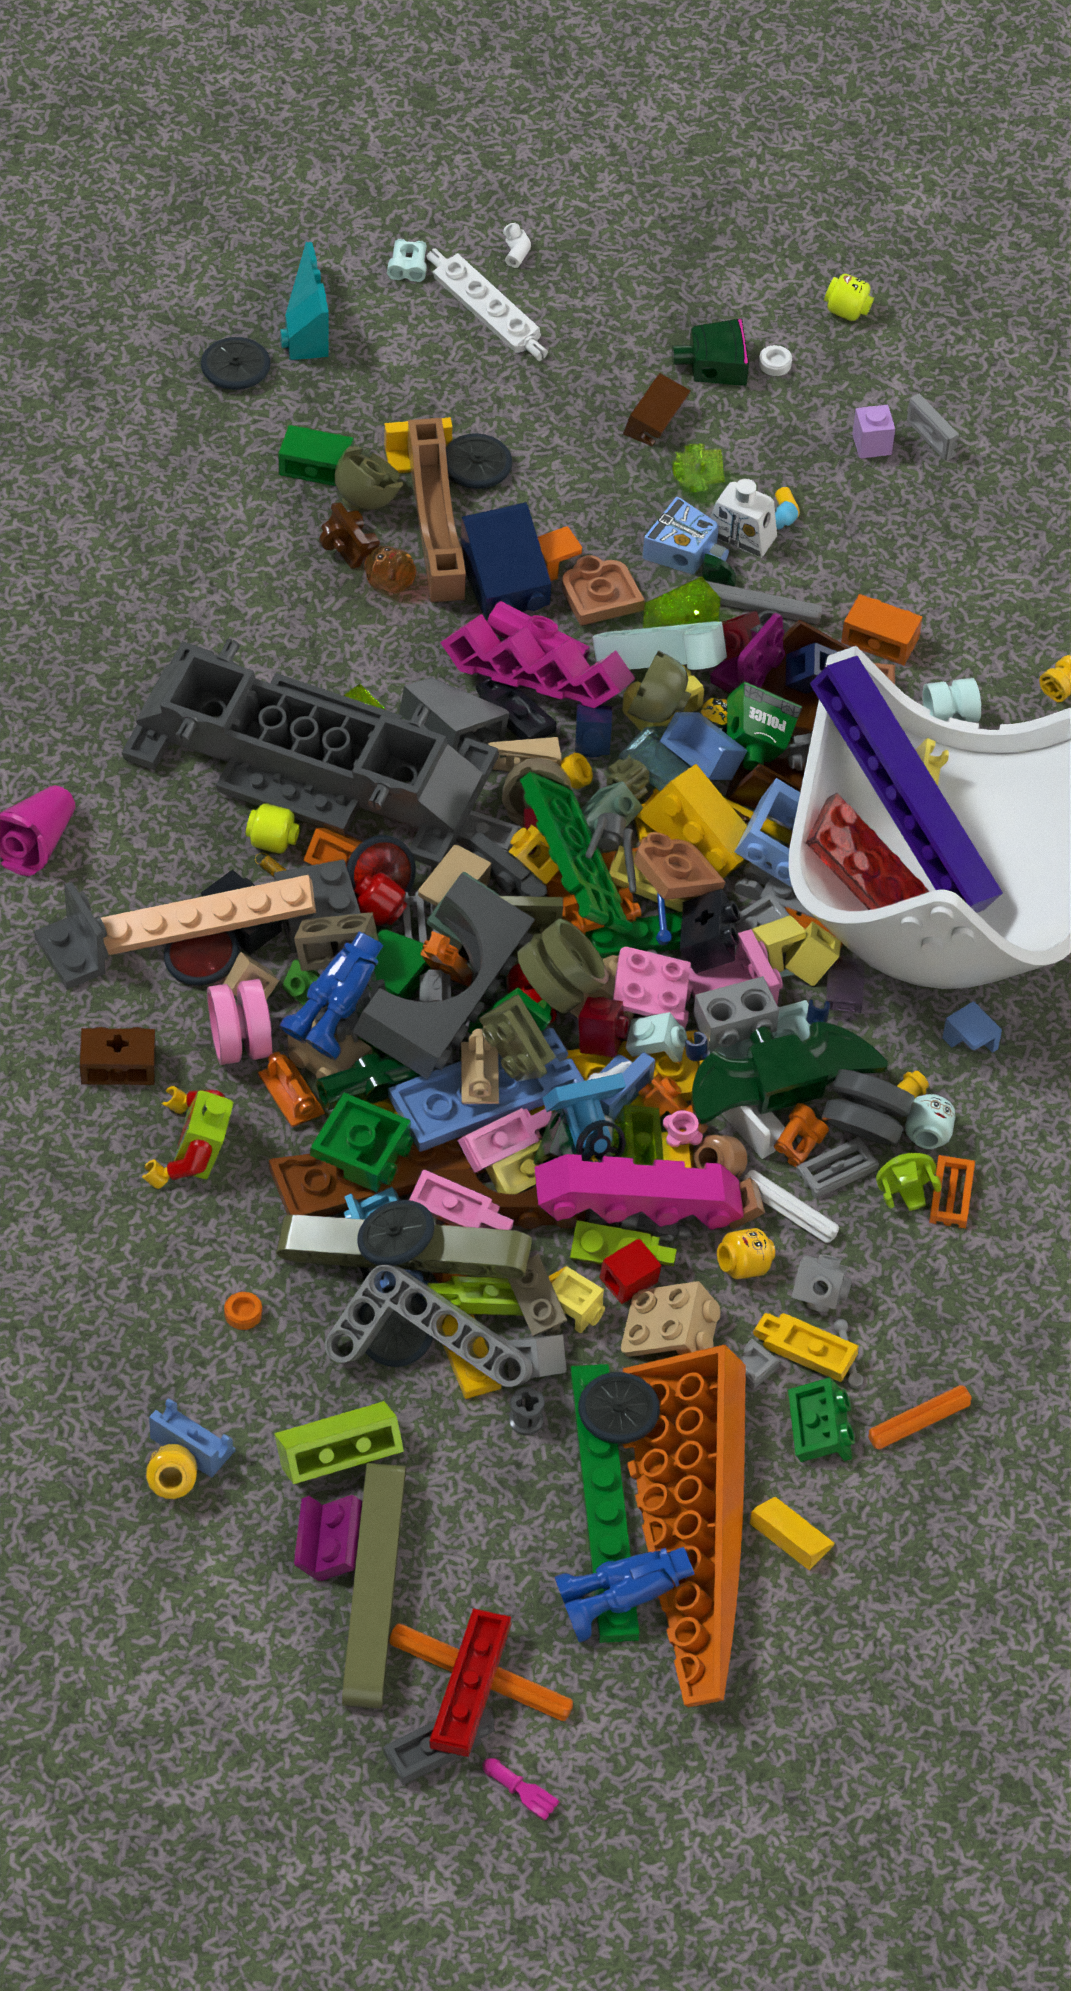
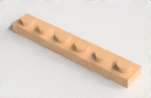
[101,875,316,955]

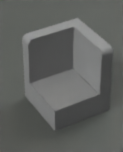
[507,1334,567,1379]

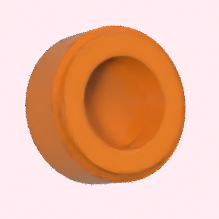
[224,1292,262,1330]

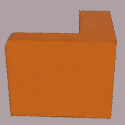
[538,526,582,581]

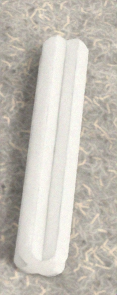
[743,1170,839,1243]

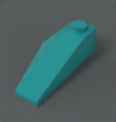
[280,242,329,360]

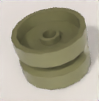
[517,919,609,1013]

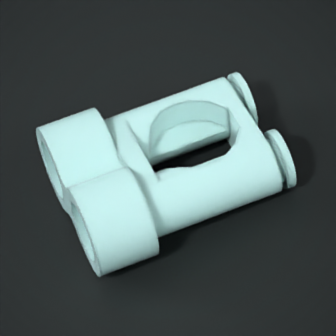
[387,239,427,282]

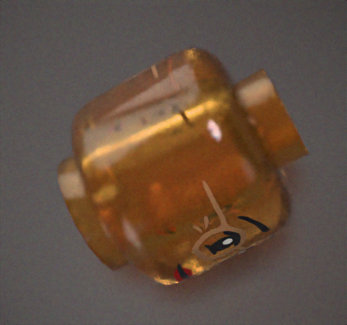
[364,545,416,594]

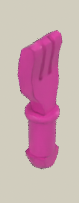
[482,1758,560,1821]

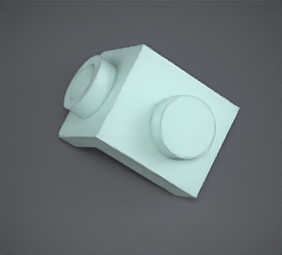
[626,1012,687,1062]

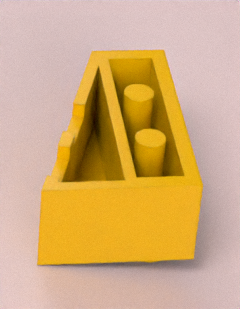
[637,764,748,878]

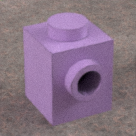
[852,405,895,458]

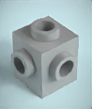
[791,1254,852,1312]

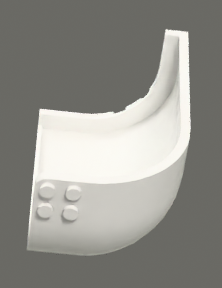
[789,646,1071,989]

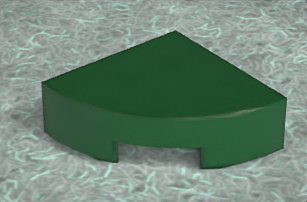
[702,554,736,587]

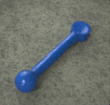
[656,892,672,945]

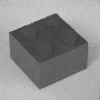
[274,859,361,953]

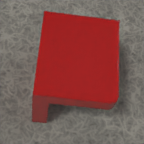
[599,1239,662,1304]

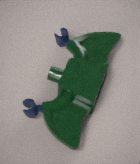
[685,1000,888,1124]

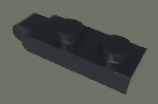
[476,677,556,740]

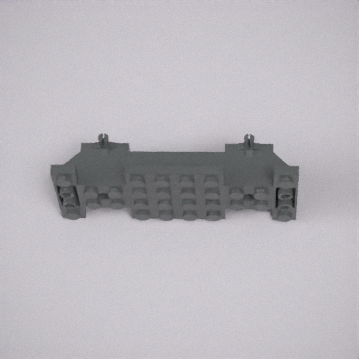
[122,639,499,868]

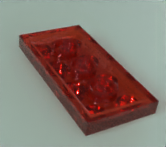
[805,793,929,910]

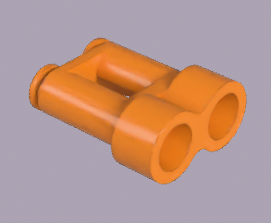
[774,1103,829,1167]

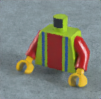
[142,1086,234,1189]

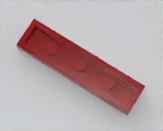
[429,1608,512,1757]

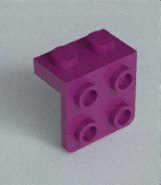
[710,613,785,693]

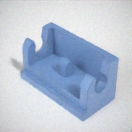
[149,1398,235,1478]

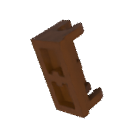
[622,373,691,446]

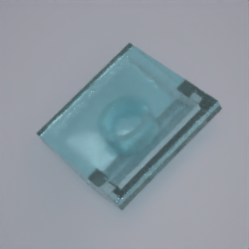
[618,726,691,791]

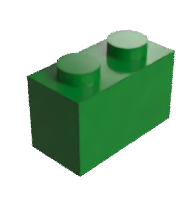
[278,425,354,486]

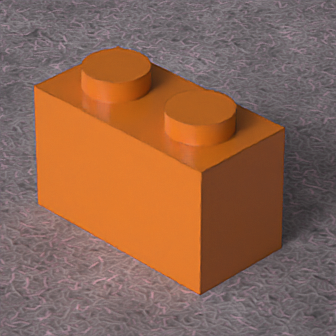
[841,594,923,666]

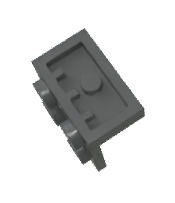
[34,882,108,990]

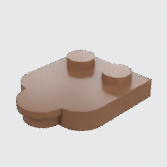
[562,555,645,626]
[634,832,726,900]

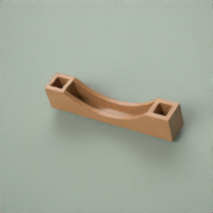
[407,418,466,602]

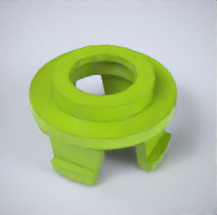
[876,1153,941,1211]

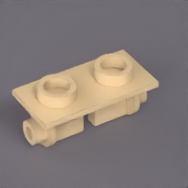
[461,1029,499,1104]

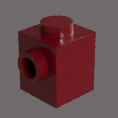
[578,997,629,1058]

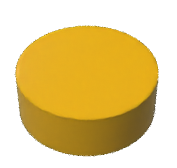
[561,753,593,790]

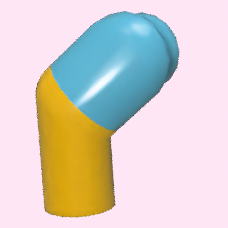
[775,487,800,530]

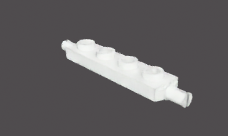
[427,249,548,361]

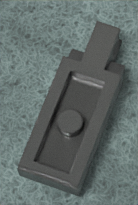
[383,1707,495,1785]

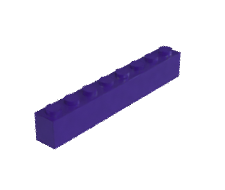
[810,656,1003,913]

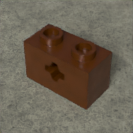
[80,1027,156,1085]

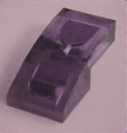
[826,957,865,1013]

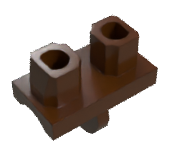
[319,502,380,569]

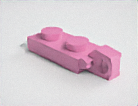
[458,1108,552,1173]
[409,1170,514,1230]

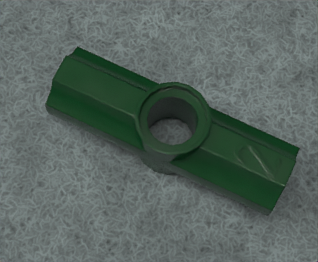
[316,1054,421,1111]

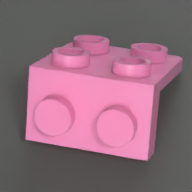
[689,929,783,1021]
[612,947,693,1029]

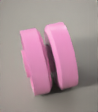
[207,979,272,1065]

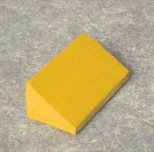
[750,1497,835,1570]

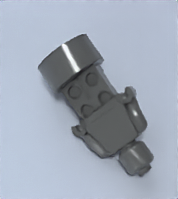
[618,1211,692,1243]

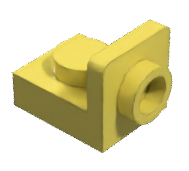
[552,1266,605,1333]

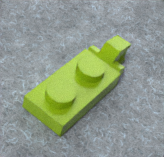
[570,1220,677,1267]
[423,1276,524,1316]

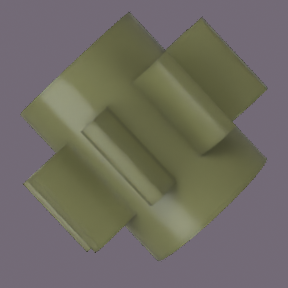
[607,757,650,800]

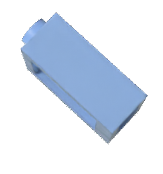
[734,778,800,888]

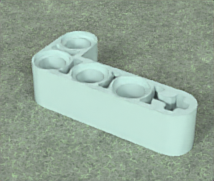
[592,622,727,670]

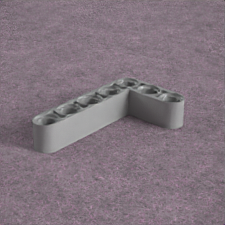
[325,1265,533,1387]

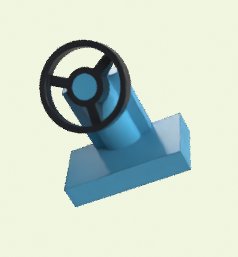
[542,1073,626,1161]

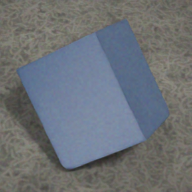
[942,1001,1002,1053]

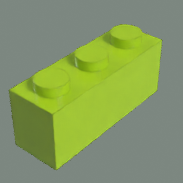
[274,1401,404,1484]

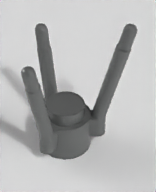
[585,813,637,893]

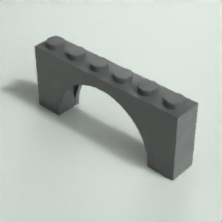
[352,873,535,1079]

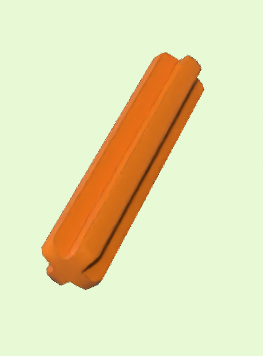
[868,1385,972,1449]

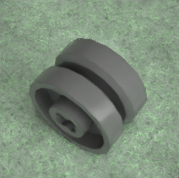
[821,1069,915,1147]

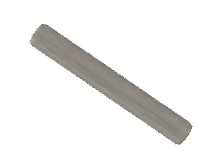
[689,579,822,625]

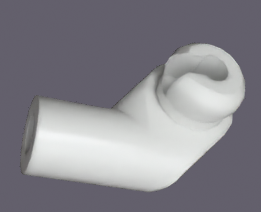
[503,223,531,268]

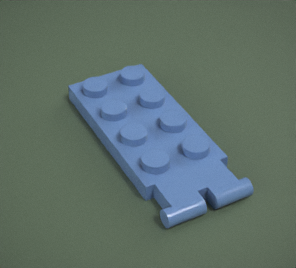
[388,1028,585,1152]

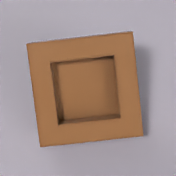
[729,1177,765,1230]

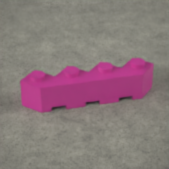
[440,614,635,708]
[535,1154,744,1230]

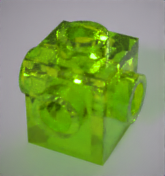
[672,443,725,492]

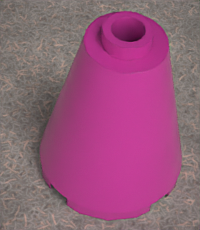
[0,785,76,876]

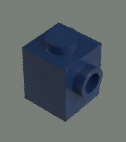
[575,704,612,758]

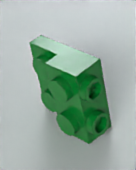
[310,1093,414,1192]

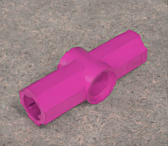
[487,601,590,661]

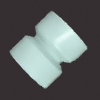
[923,678,981,723]

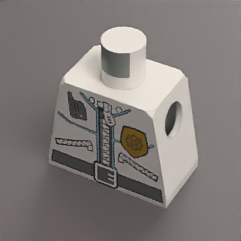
[710,479,777,558]

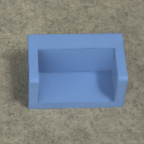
[660,712,747,780]

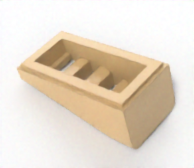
[488,737,561,772]

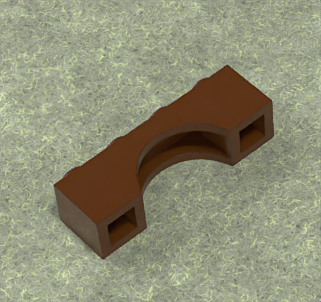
[435,1169,586,1229]

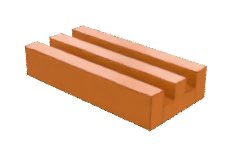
[929,1155,975,1229]

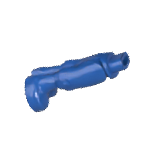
[279,931,383,1060]
[554,1547,695,1643]

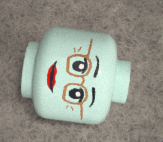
[905,1094,956,1149]

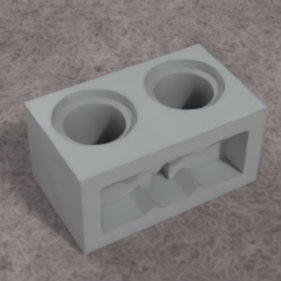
[693,976,779,1050]

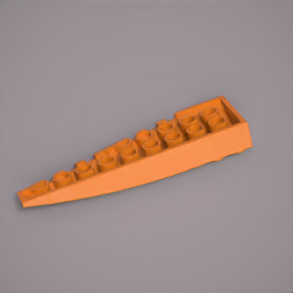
[623,1345,746,1708]

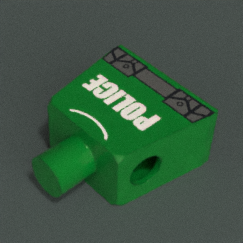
[727,682,802,771]

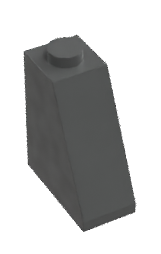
[399,677,509,752]

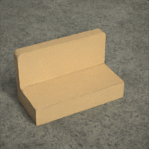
[418,845,491,906]

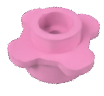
[663,1110,703,1147]

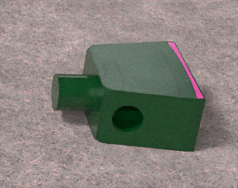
[672,319,749,386]

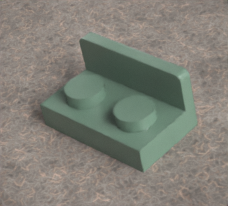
[581,781,643,851]

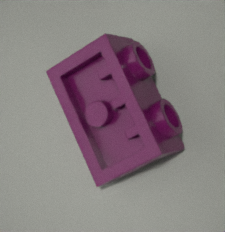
[294,1494,363,1581]

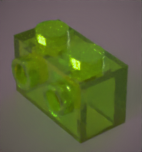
[614,1105,664,1166]

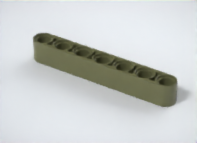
[276,1215,532,1279]
[342,1463,406,1709]

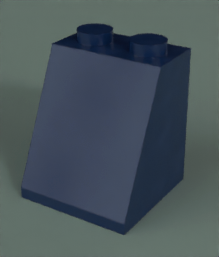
[461,502,551,620]

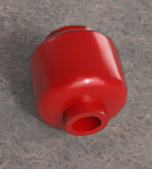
[353,873,407,926]

